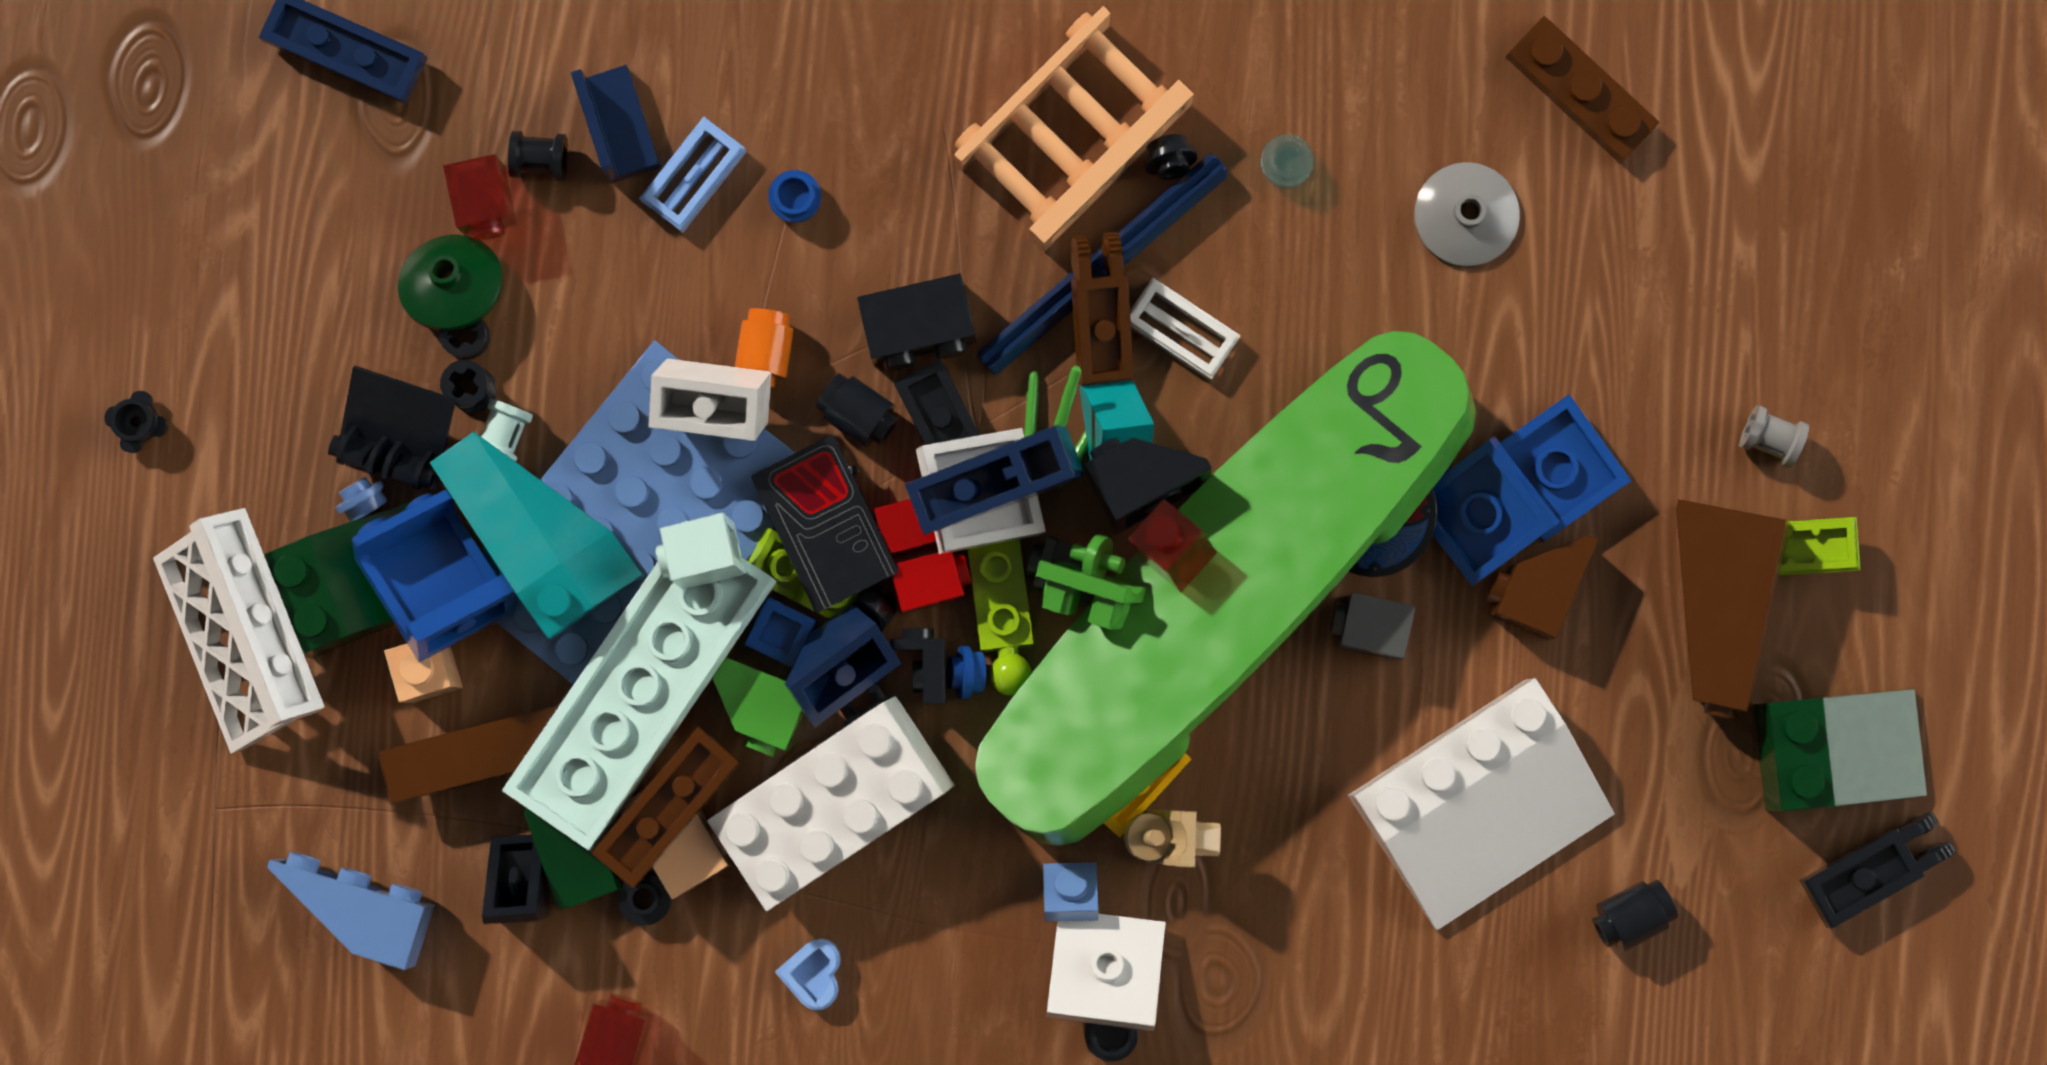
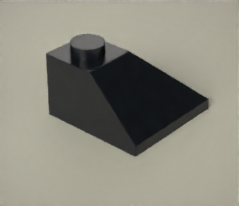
[1085,437,1212,535]

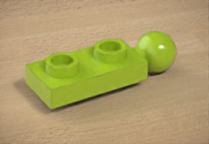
[968,539,1034,696]

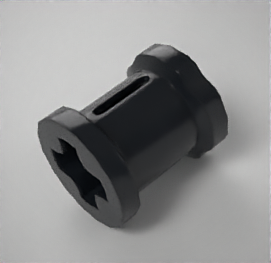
[508,131,568,181]
[440,360,497,413]

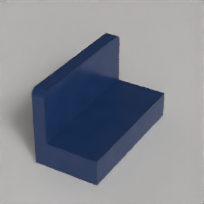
[571,65,661,183]

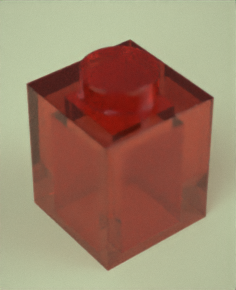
[443,154,517,241]
[1128,499,1217,592]
[575,994,652,1065]

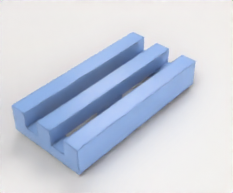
[639,117,747,234]

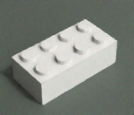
[707,696,955,912]

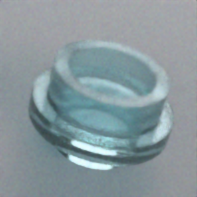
[1261,134,1314,188]

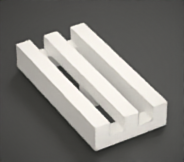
[1130,278,1241,382]

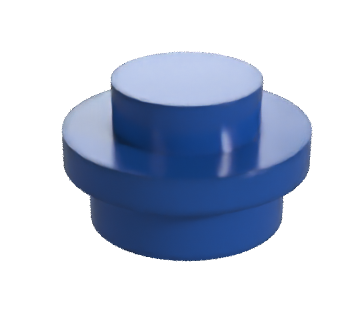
[768,170,821,223]
[946,646,986,699]

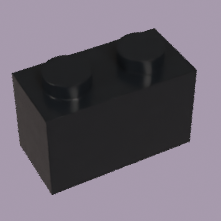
[857,273,976,371]

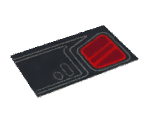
[751,435,898,613]

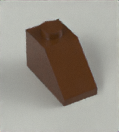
[1487,535,1598,640]

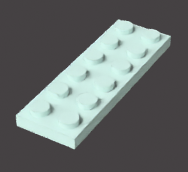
[502,521,777,851]

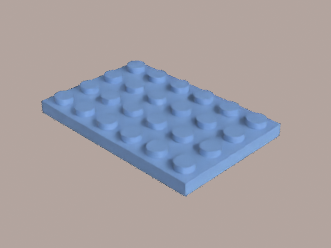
[482,340,795,685]

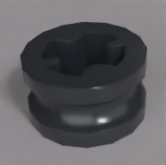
[439,319,490,360]

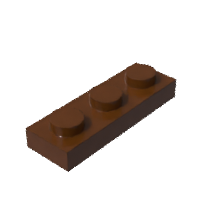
[1505,15,1660,164]
[591,727,741,888]

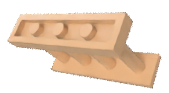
[954,6,1194,252]

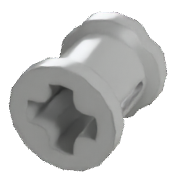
[1739,405,1809,468]

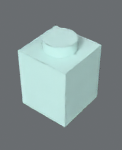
[656,512,745,590]

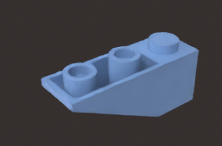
[267,852,435,970]

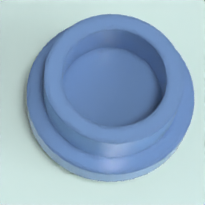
[335,476,387,522]

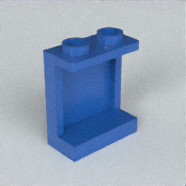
[352,490,514,662]

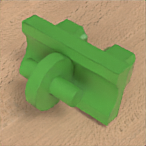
[1036,534,1147,630]

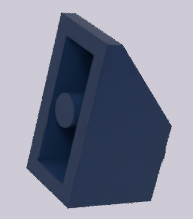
[785,603,901,728]

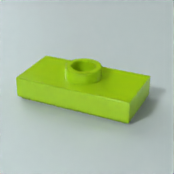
[1779,517,1860,576]

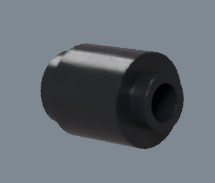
[816,373,898,448]
[1592,880,1678,952]

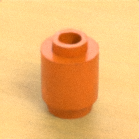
[734,308,794,388]

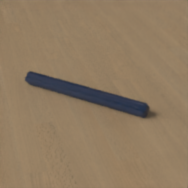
[977,154,1228,375]

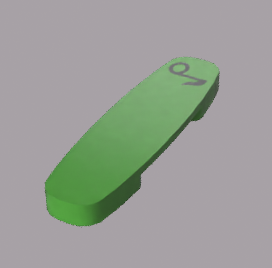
[975,331,1476,846]

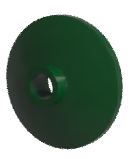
[398,234,503,331]

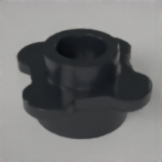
[104,391,168,453]

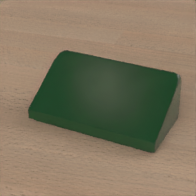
[524,808,622,910]

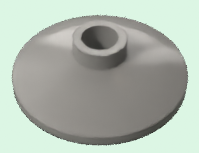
[1414,162,1520,267]

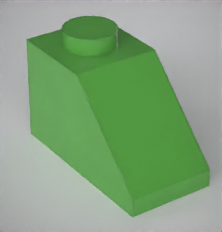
[712,658,804,757]

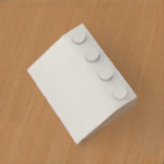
[1348,678,1615,931]

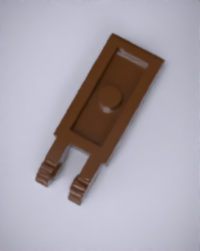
[1070,232,1134,386]

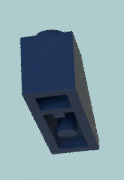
[905,425,1085,535]

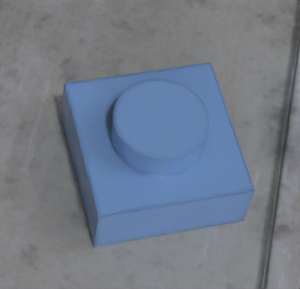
[1043,862,1098,922]

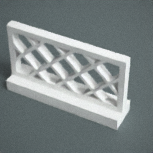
[153,508,325,754]

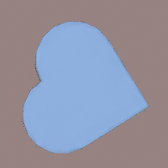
[775,938,841,1010]

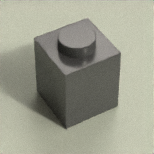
[1330,592,1415,661]

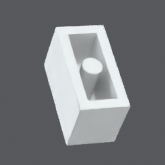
[648,358,772,441]

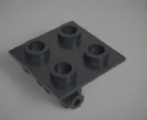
[328,365,456,491]

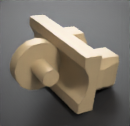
[1124,809,1221,867]

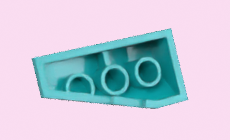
[430,432,643,639]

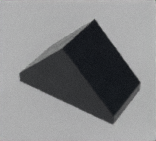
[482,835,551,924]

